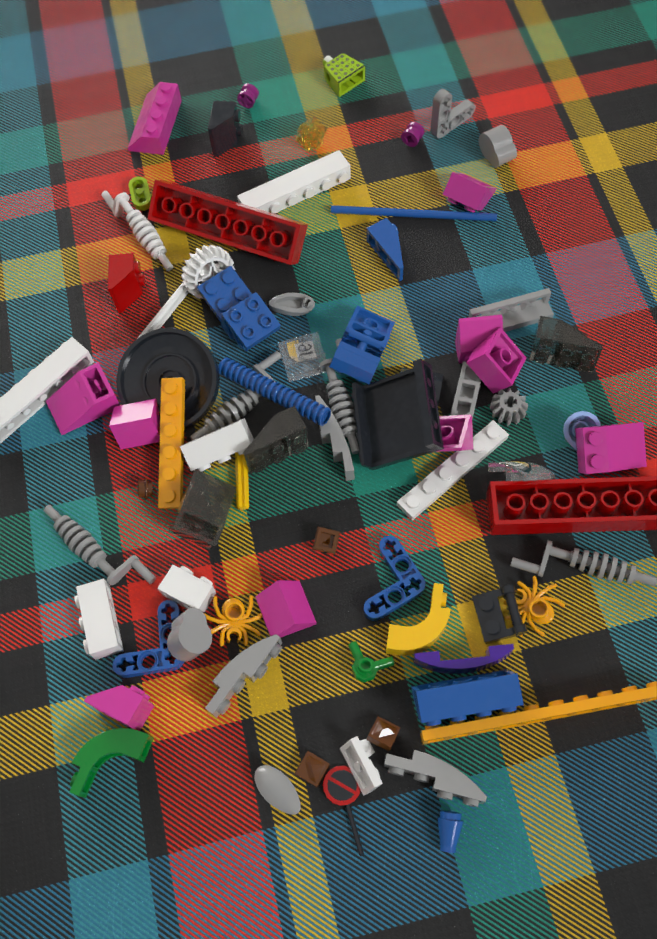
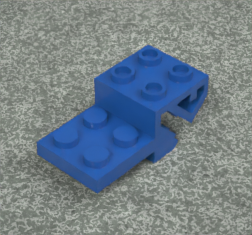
[197,266,281,351]
[329,306,395,384]

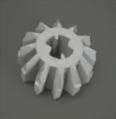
[490,388,528,426]

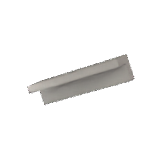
[468,288,554,332]

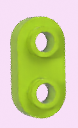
[129,177,151,211]

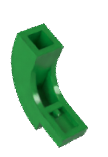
[69,728,154,798]

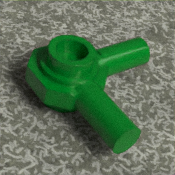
[348,641,394,683]

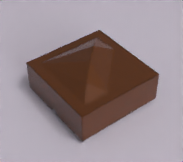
[312,527,340,555]
[367,716,400,752]
[295,751,330,787]

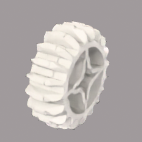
[181,244,235,299]

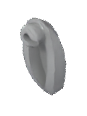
[269,293,315,316]
[254,765,301,815]

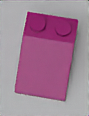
[575,422,647,474]

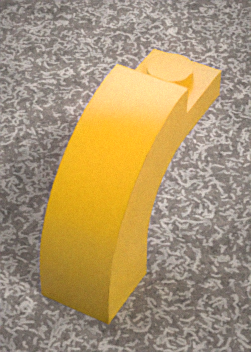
[386,583,451,656]

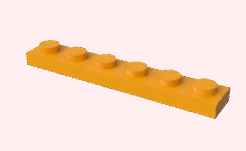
[158,377,185,510]

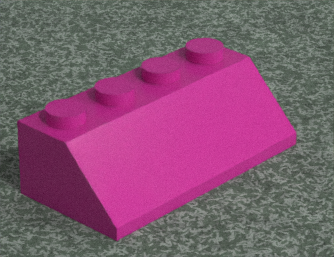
[128,82,182,155]

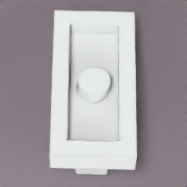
[340,736,383,796]

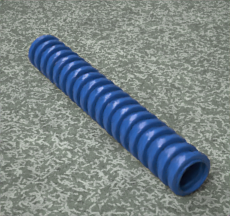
[218,357,331,426]

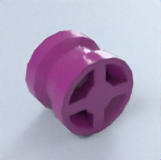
[237,83,259,108]
[401,122,424,147]

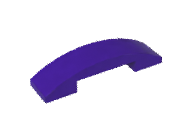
[413,644,514,674]

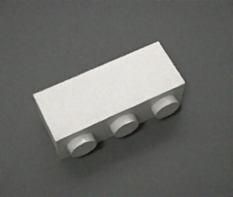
[180,418,255,472]
[74,579,124,660]

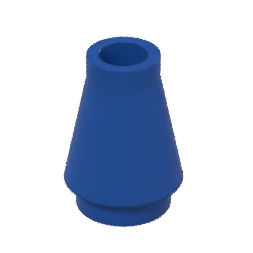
[437,810,464,853]

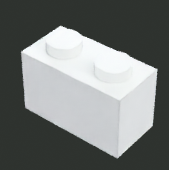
[157,565,216,613]

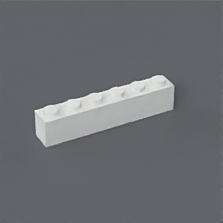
[237,150,351,214]
[0,337,94,444]

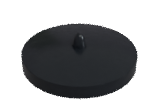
[116,328,220,429]

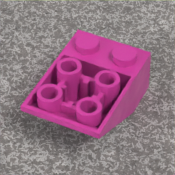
[46,362,120,435]

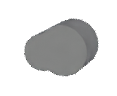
[479,125,517,168]
[167,608,212,662]

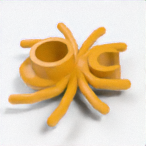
[504,576,565,636]
[204,595,262,646]

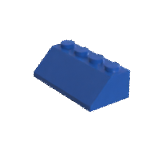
[411,669,524,726]

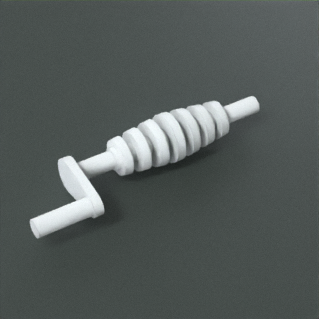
[101,191,173,271]

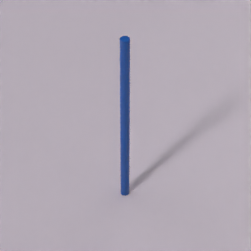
[331,205,497,221]

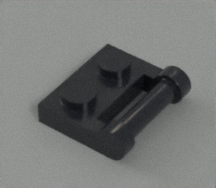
[472,585,528,644]

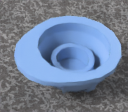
[563,411,601,451]

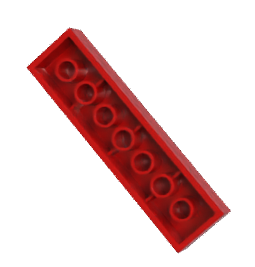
[147,180,308,265]
[487,476,657,535]

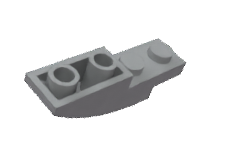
[205,634,282,718]
[384,750,487,807]

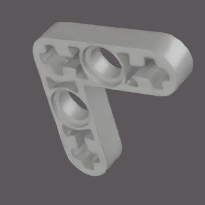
[431,89,476,139]

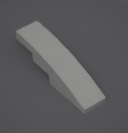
[450,361,481,419]
[315,395,355,481]

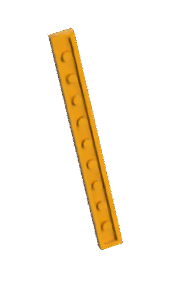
[420,681,657,745]

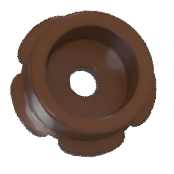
[138,478,152,500]

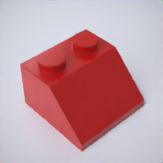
[108,253,145,313]

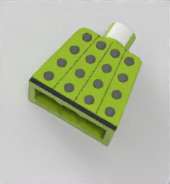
[323,54,365,97]

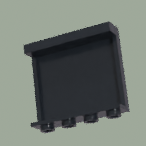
[352,358,444,470]

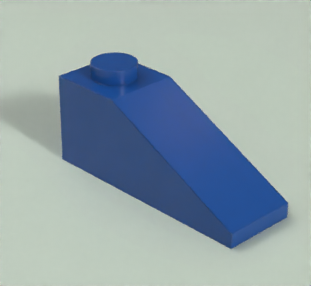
[367,218,403,281]

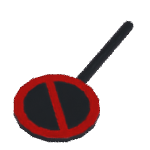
[323,766,364,856]

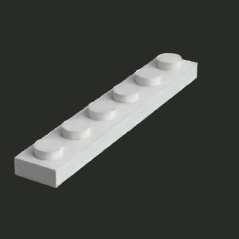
[397,420,509,521]

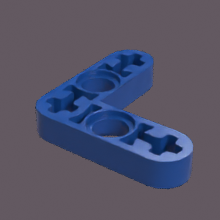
[364,536,425,621]
[112,600,184,678]

